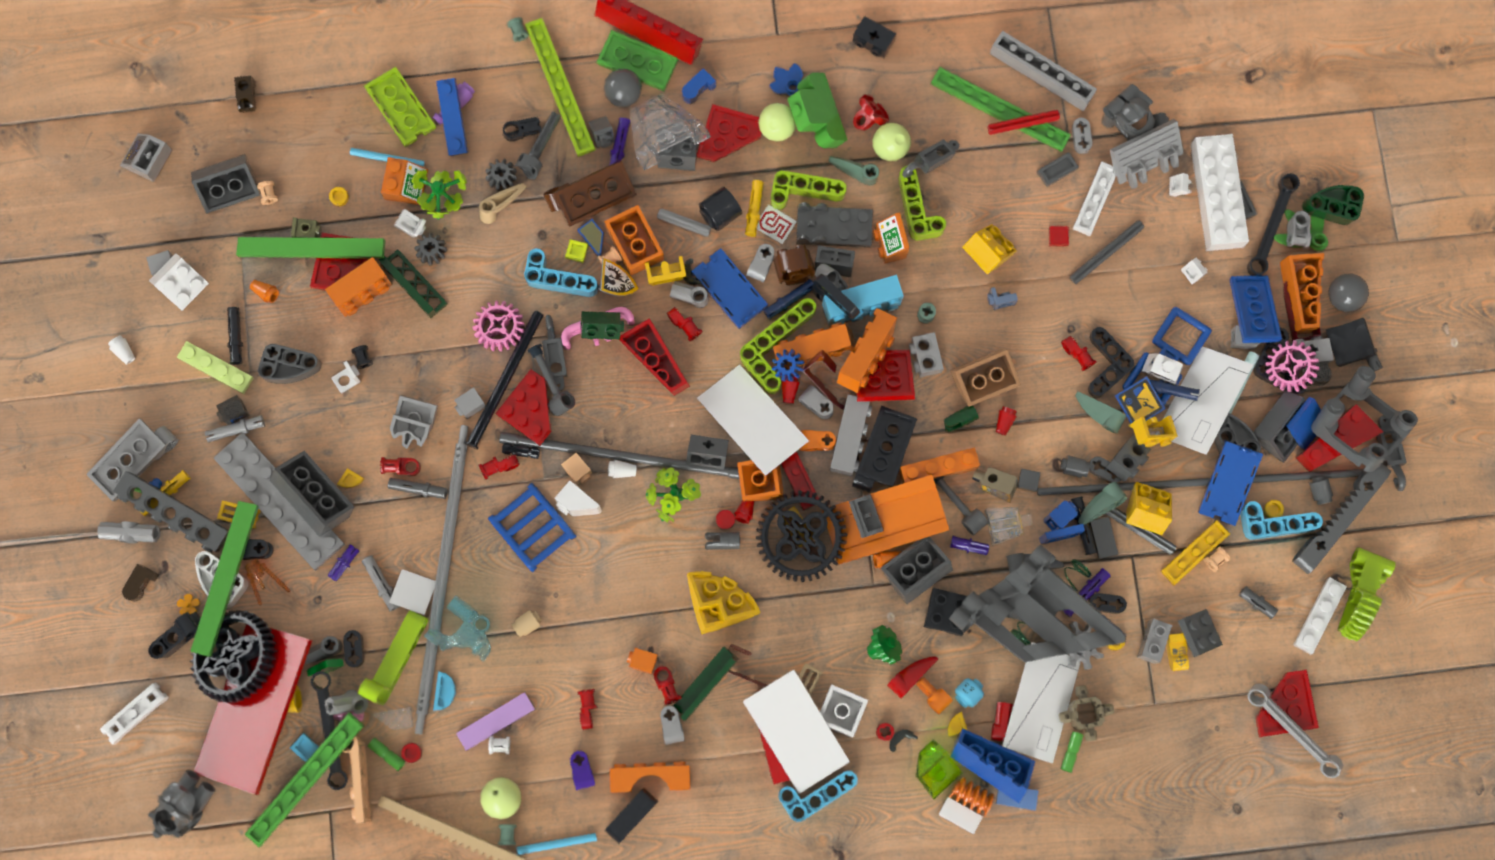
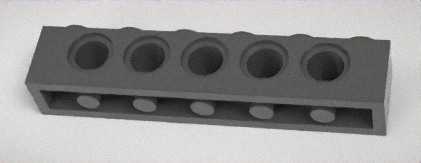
[113,471,229,553]

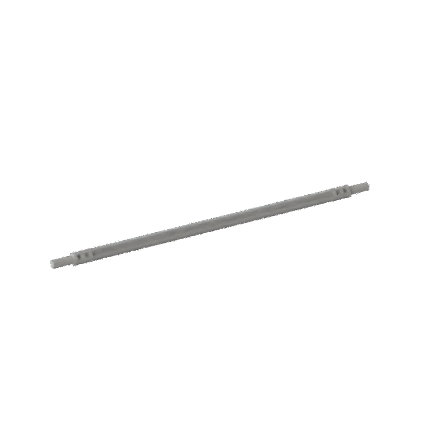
[415,425,468,735]

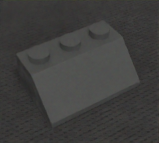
[191,154,260,214]
[1253,391,1306,463]
[881,537,953,604]

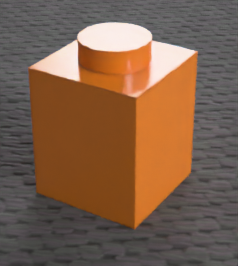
[627,648,658,675]

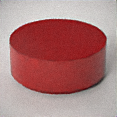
[716,510,735,530]
[401,743,422,763]

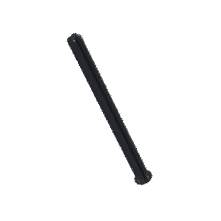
[464,311,543,450]

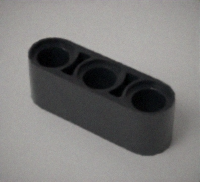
[604,788,658,844]

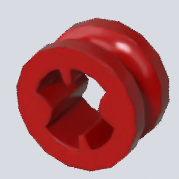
[876,723,894,741]

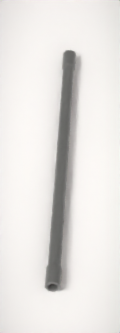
[499,432,739,479]

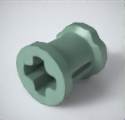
[507,17,529,42]
[917,303,936,324]
[498,824,517,845]

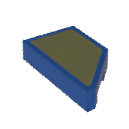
[577,219,604,256]

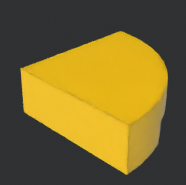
[337,468,364,488]
[948,712,968,737]

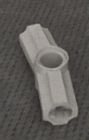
[97,522,161,543]

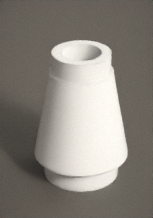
[108,335,136,365]
[608,459,636,478]

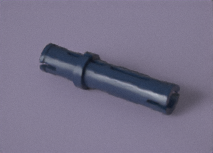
[763,279,813,320]
[1142,377,1200,401]

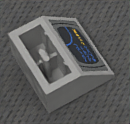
[120,133,172,182]

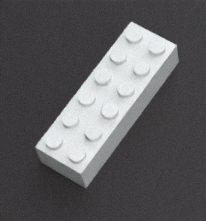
[1190,134,1249,251]

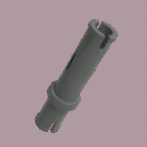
[388,478,448,499]

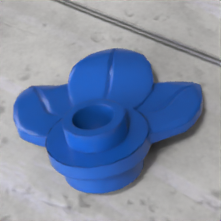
[769,63,803,96]

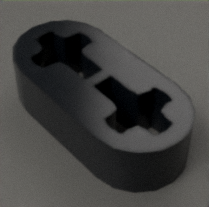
[1088,593,1127,614]
[343,630,364,668]

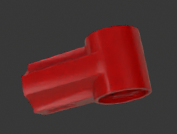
[991,702,1014,742]

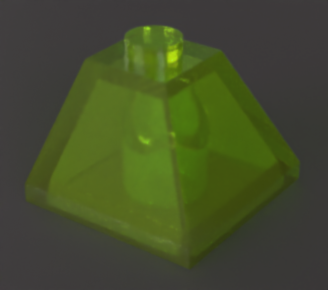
[916,739,963,799]

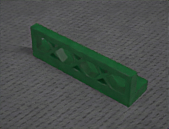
[379,249,448,319]
[673,646,739,721]

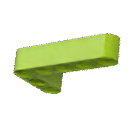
[740,298,816,394]
[358,610,428,705]

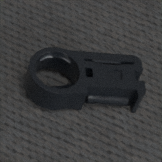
[503,117,542,142]

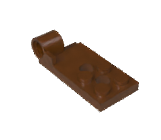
[543,160,637,227]

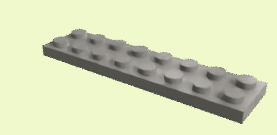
[214,432,345,571]

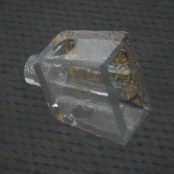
[984,507,1032,547]

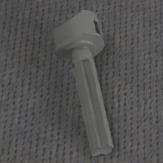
[514,112,561,180]

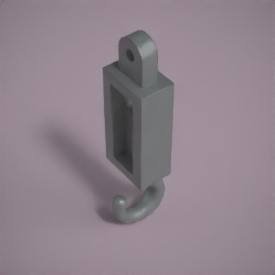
[902,139,960,178]
[542,315,568,391]
[1376,415,1407,491]

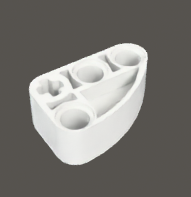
[195,551,249,609]

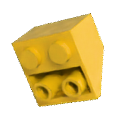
[962,224,1017,275]
[1126,482,1172,535]

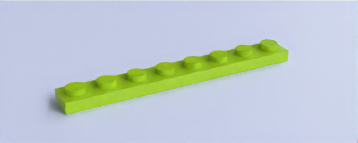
[525,18,595,157]

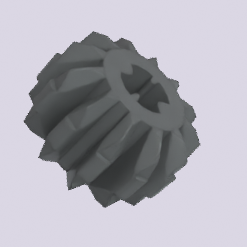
[485,159,517,191]
[414,233,447,265]

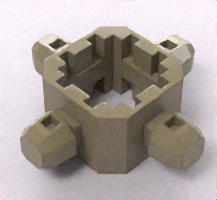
[1058,685,1114,742]

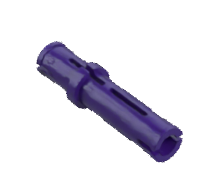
[610,117,631,165]
[1062,568,1111,618]

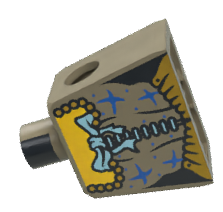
[972,467,1018,503]

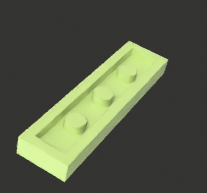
[177,341,254,394]

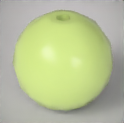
[758,103,796,142]
[872,123,911,161]
[480,777,521,819]

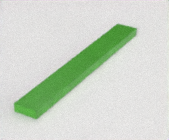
[931,67,1071,152]
[236,237,386,259]
[190,501,259,657]
[245,713,365,847]

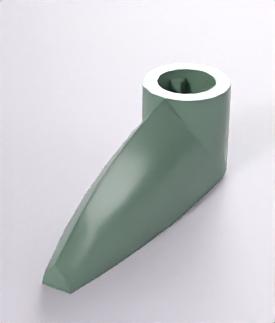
[828,156,879,186]
[1075,391,1126,434]
[1078,482,1127,525]

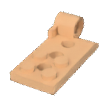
[343,735,371,823]

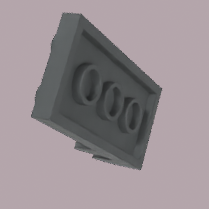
[796,202,873,247]

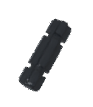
[502,443,540,459]

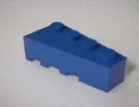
[950,728,1036,804]

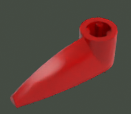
[887,656,939,699]

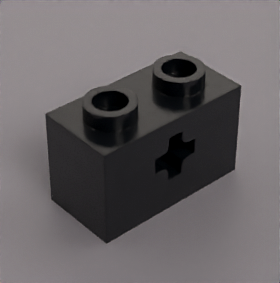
[852,16,897,58]

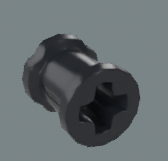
[351,345,373,369]

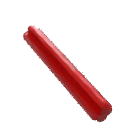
[987,109,1060,135]

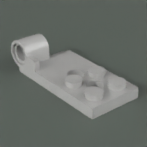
[86,418,179,501]

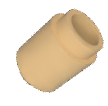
[511,610,542,637]

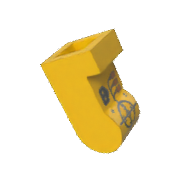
[1166,633,1189,671]

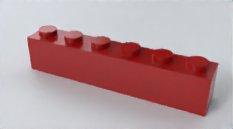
[594,0,703,65]

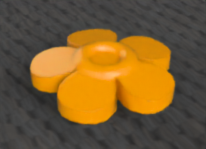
[177,594,200,615]

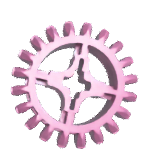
[473,301,525,352]
[1266,340,1319,392]

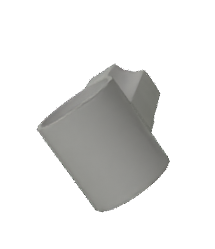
[670,281,709,308]
[325,690,368,715]

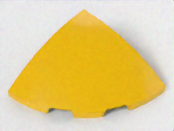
[687,571,760,634]

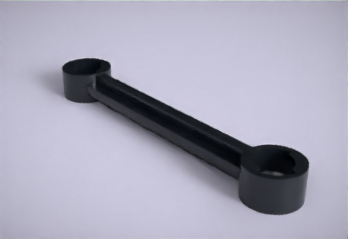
[1247,173,1300,276]
[311,671,348,790]

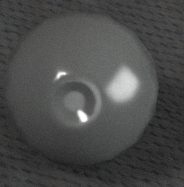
[604,68,642,107]
[1328,273,1369,312]

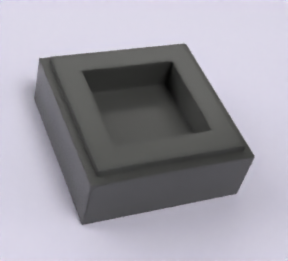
[1017,469,1041,492]

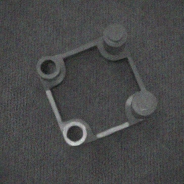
[1311,366,1418,473]

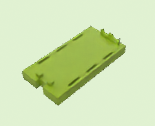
[364,67,437,148]

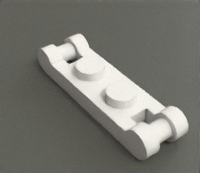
[100,682,169,745]

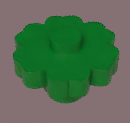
[867,625,902,665]

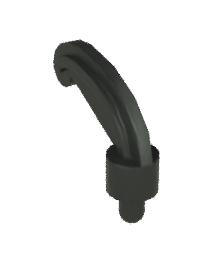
[684,258,701,285]
[889,729,918,752]

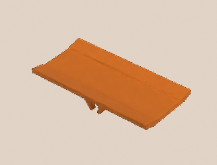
[821,474,950,565]

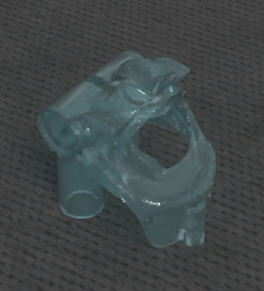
[424,595,491,661]

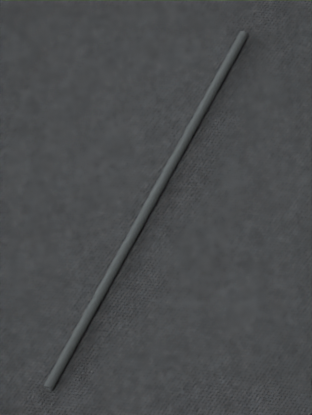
[1037,469,1364,496]

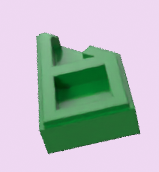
[306,659,344,677]

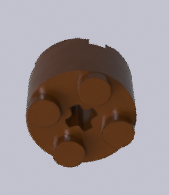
[773,245,815,285]

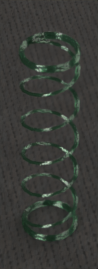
[1011,559,1092,646]

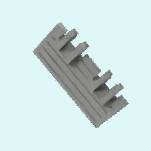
[1110,119,1183,188]

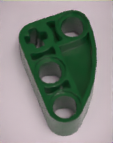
[1302,185,1364,225]

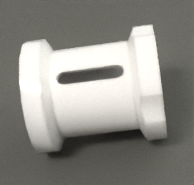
[489,736,511,754]

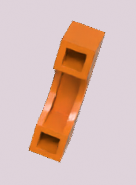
[899,447,980,484]
[610,762,691,793]

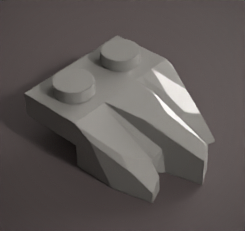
[390,395,438,449]

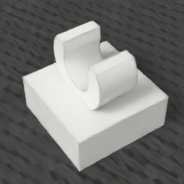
[1169,173,1191,197]
[1181,258,1208,284]

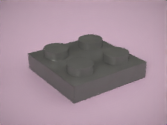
[1178,609,1223,657]

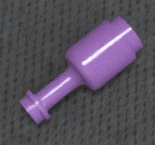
[432,81,475,125]

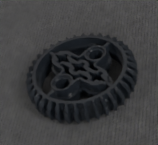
[756,491,847,582]
[190,610,277,703]

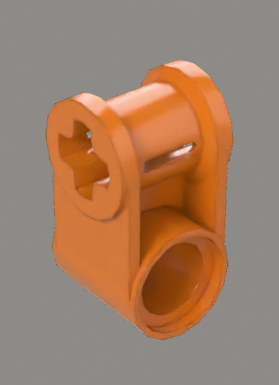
[799,430,836,451]

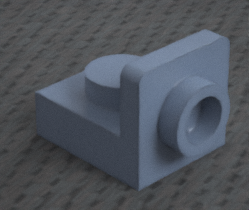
[987,287,1018,310]

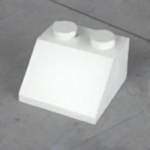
[555,481,602,516]

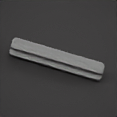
[657,208,711,237]

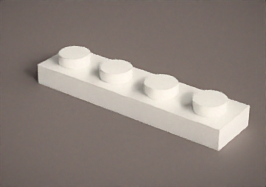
[1073,162,1116,236]
[1293,577,1347,655]

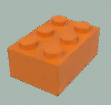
[604,205,664,276]
[325,257,392,317]

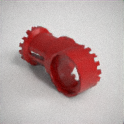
[666,307,703,342]
[1061,336,1097,372]
[478,455,520,480]
[380,457,421,476]
[653,666,681,705]
[577,689,598,730]

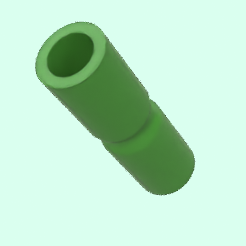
[1060,731,1084,773]
[367,738,406,771]

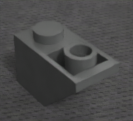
[589,116,615,148]

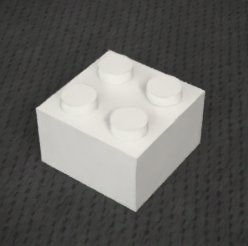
[149,253,209,310]
[820,685,868,738]

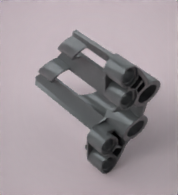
[949,544,1126,662]

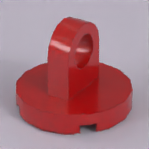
[853,94,889,131]

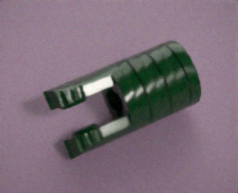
[944,405,979,433]

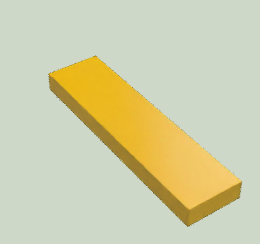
[1160,520,1230,586]

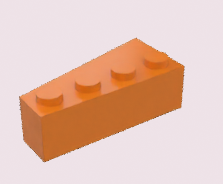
[1280,253,1324,334]
[837,308,897,393]
[773,323,856,370]

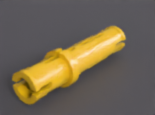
[745,180,764,237]
[139,470,191,517]

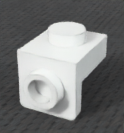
[394,209,426,237]

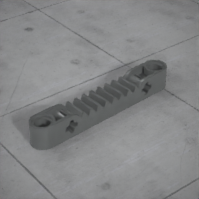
[1292,464,1391,574]

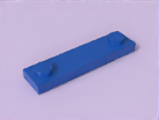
[436,78,468,156]

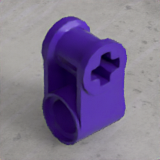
[570,751,596,791]

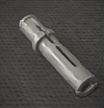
[205,415,265,443]
[361,555,400,612]

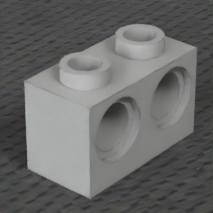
[909,332,944,377]

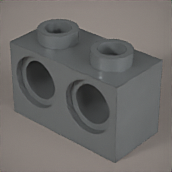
[1106,435,1151,482]

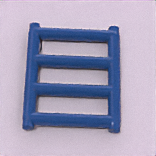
[488,483,576,572]

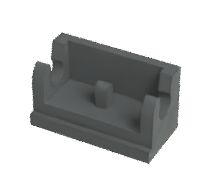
[814,245,855,278]
[849,494,884,538]

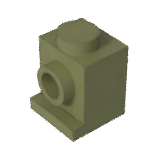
[291,217,322,238]

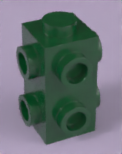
[580,311,624,340]

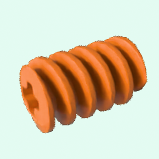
[949,777,994,817]

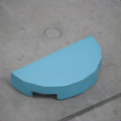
[433,671,456,711]

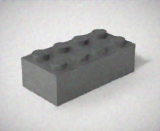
[269,451,354,537]

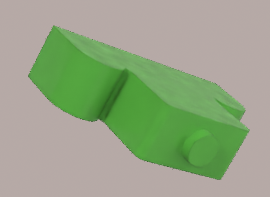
[787,73,848,148]

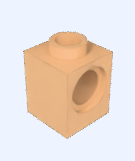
[561,453,592,485]

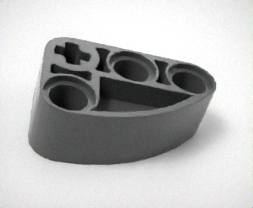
[258,344,321,384]
[1214,413,1261,460]

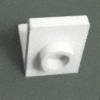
[331,361,361,394]

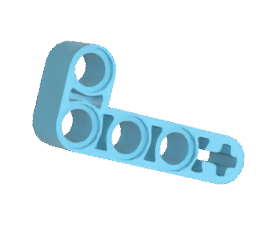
[524,248,598,297]
[1240,501,1323,540]
[778,771,858,822]

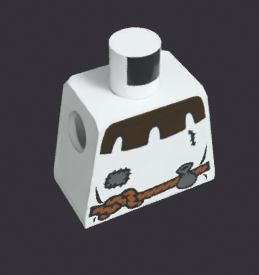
[1141,353,1183,385]

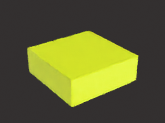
[565,239,589,263]

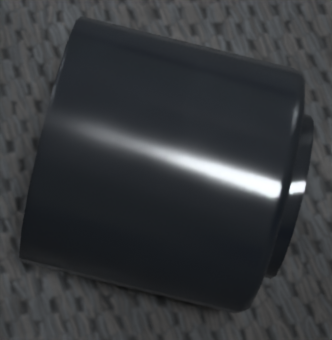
[699,187,742,231]

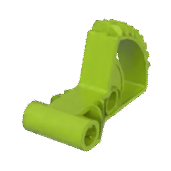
[1338,547,1396,641]

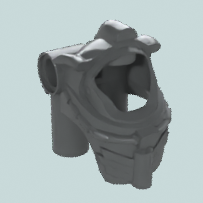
[1102,84,1155,141]
[148,770,216,838]

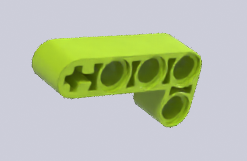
[898,166,946,240]
[771,171,847,210]

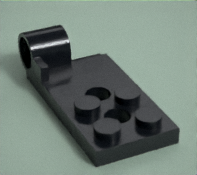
[852,405,917,493]

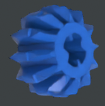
[772,349,805,382]

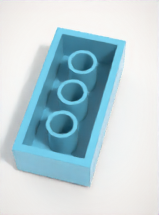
[822,275,904,327]

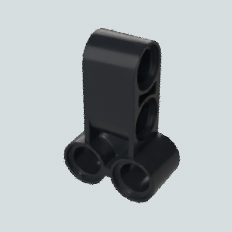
[148,612,201,659]

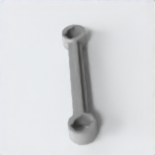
[1248,684,1343,778]

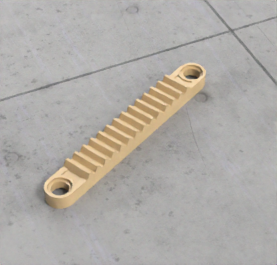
[377,795,526,860]

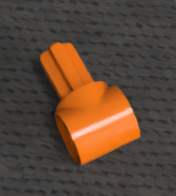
[916,677,953,714]

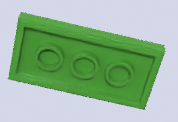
[597,30,679,91]

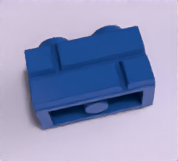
[1043,500,1078,531]

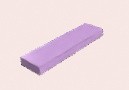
[456,692,535,751]

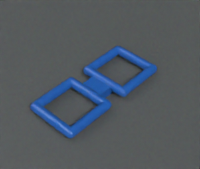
[1122,307,1212,406]

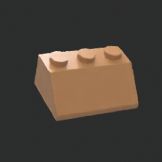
[950,349,1021,407]

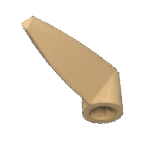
[479,183,526,224]

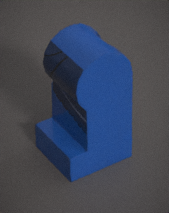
[682,68,716,104]

